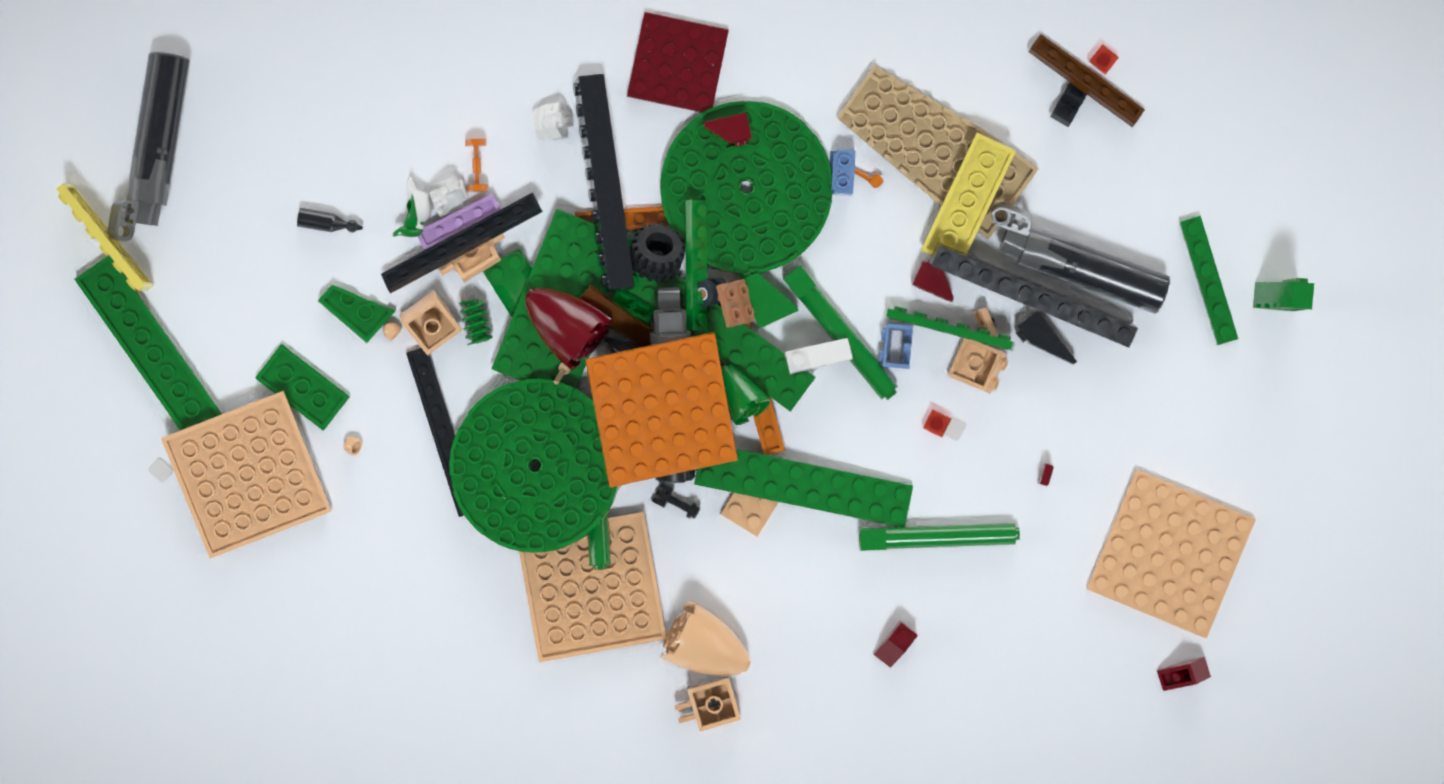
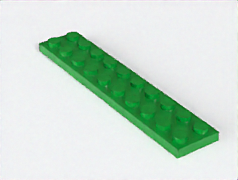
[74,255,223,430]
[626,266,816,412]
[694,449,913,527]

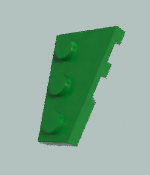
[318,285,395,344]

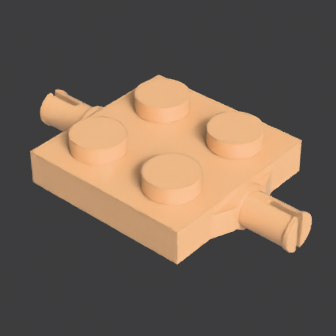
[438,233,506,283]

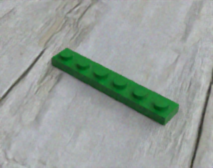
[685,200,708,331]
[1179,215,1239,345]
[886,306,1015,351]

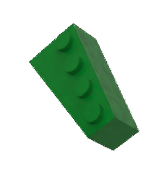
[1253,278,1315,312]

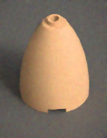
[660,601,751,676]

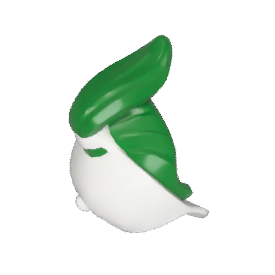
[392,177,434,237]

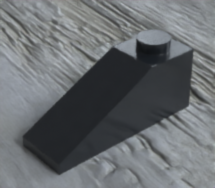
[1015,311,1077,365]

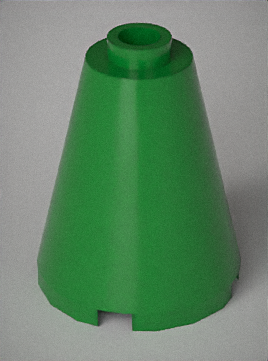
[721,364,770,425]

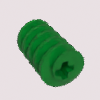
[458,299,493,345]

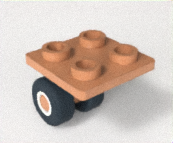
[697,277,755,328]

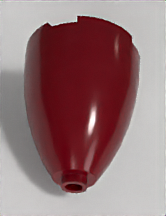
[525,287,613,370]

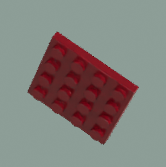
[627,12,729,113]

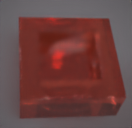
[1088,44,1119,75]
[923,409,952,438]

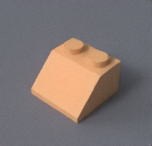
[399,290,462,356]

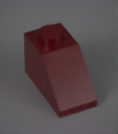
[703,113,752,147]
[911,259,954,303]
[873,620,918,668]
[1157,656,1211,691]

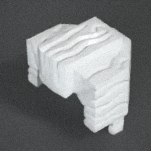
[532,102,574,140]
[429,177,469,217]

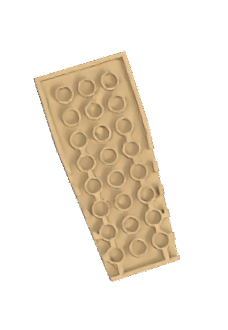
[837,65,1038,239]

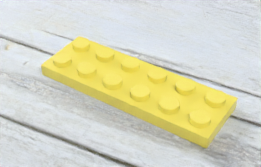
[921,132,1016,255]
[56,183,154,291]

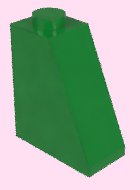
[740,272,799,329]

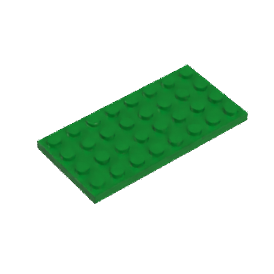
[491,209,632,389]

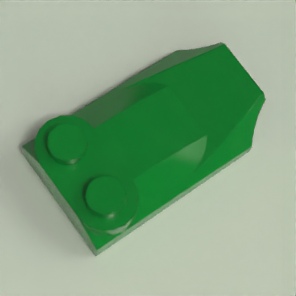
[483,248,532,317]

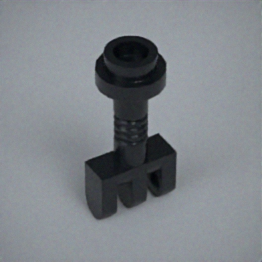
[651,482,701,519]

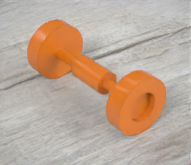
[465,139,488,192]

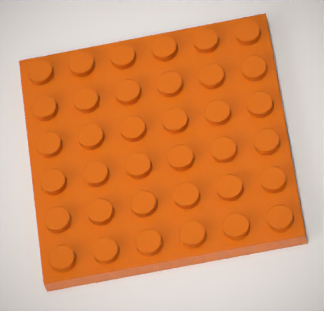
[585,332,738,488]

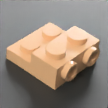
[948,338,1008,394]

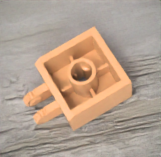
[674,676,741,731]

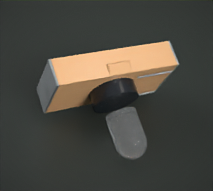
[973,306,1007,337]

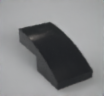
[1050,82,1087,127]

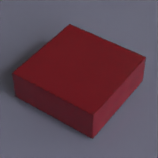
[1038,463,1054,486]

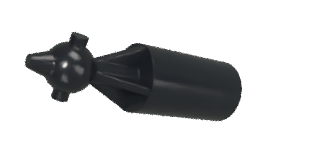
[297,208,363,233]

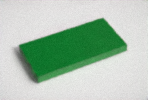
[255,344,350,431]

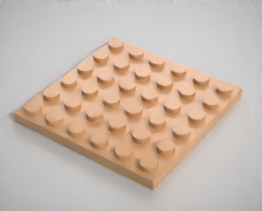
[161,390,332,559]
[1086,470,1256,639]
[519,511,667,663]

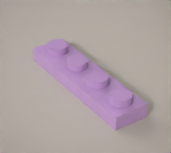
[417,193,500,250]

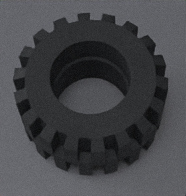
[630,223,686,282]

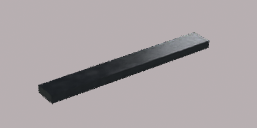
[381,192,543,294]
[406,348,464,517]

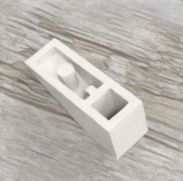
[784,338,853,375]

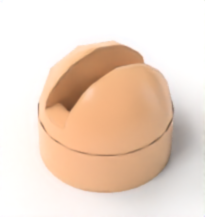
[383,323,402,341]
[343,437,362,456]

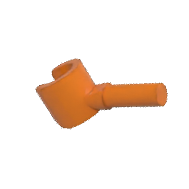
[854,168,884,188]

